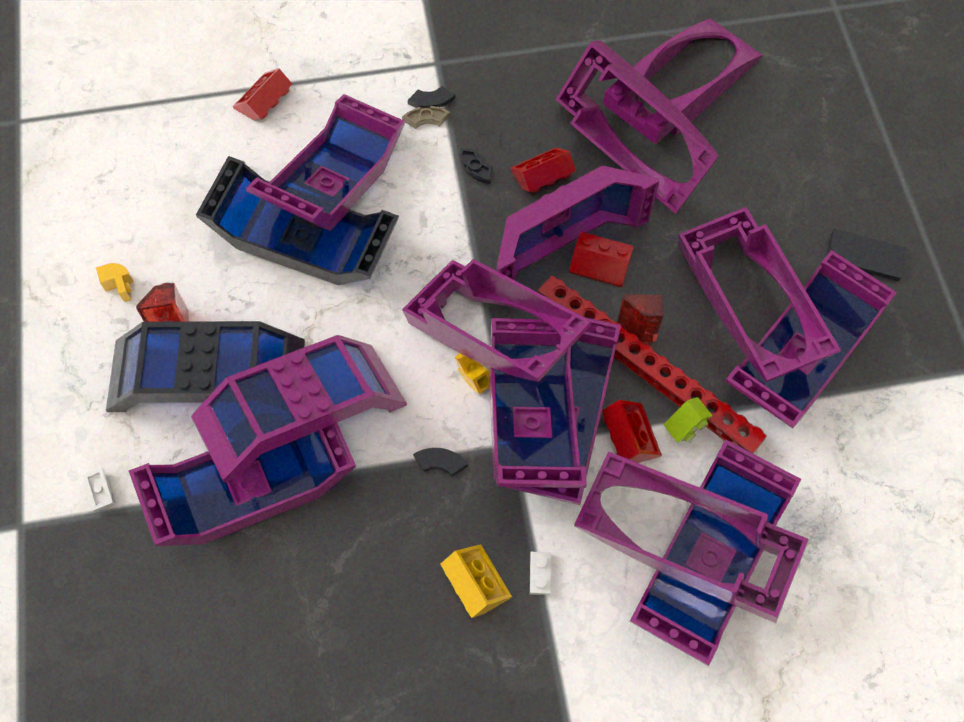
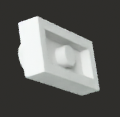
[82,467,115,513]
[530,552,551,595]

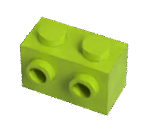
[663,397,712,443]

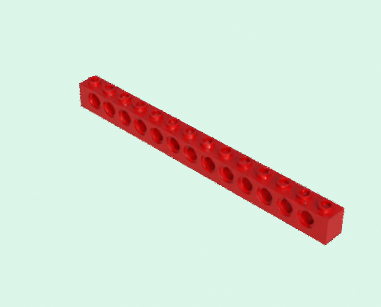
[537,276,767,454]

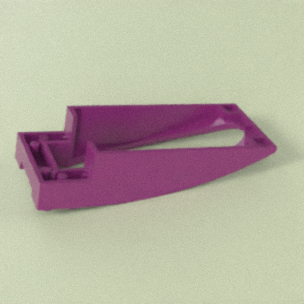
[603,19,763,144]
[555,40,719,214]
[678,207,841,382]
[402,259,592,382]
[574,451,809,623]

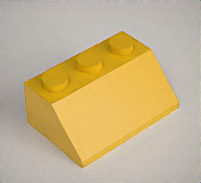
[440,544,512,618]

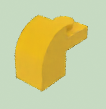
[96,263,134,302]
[455,353,490,394]

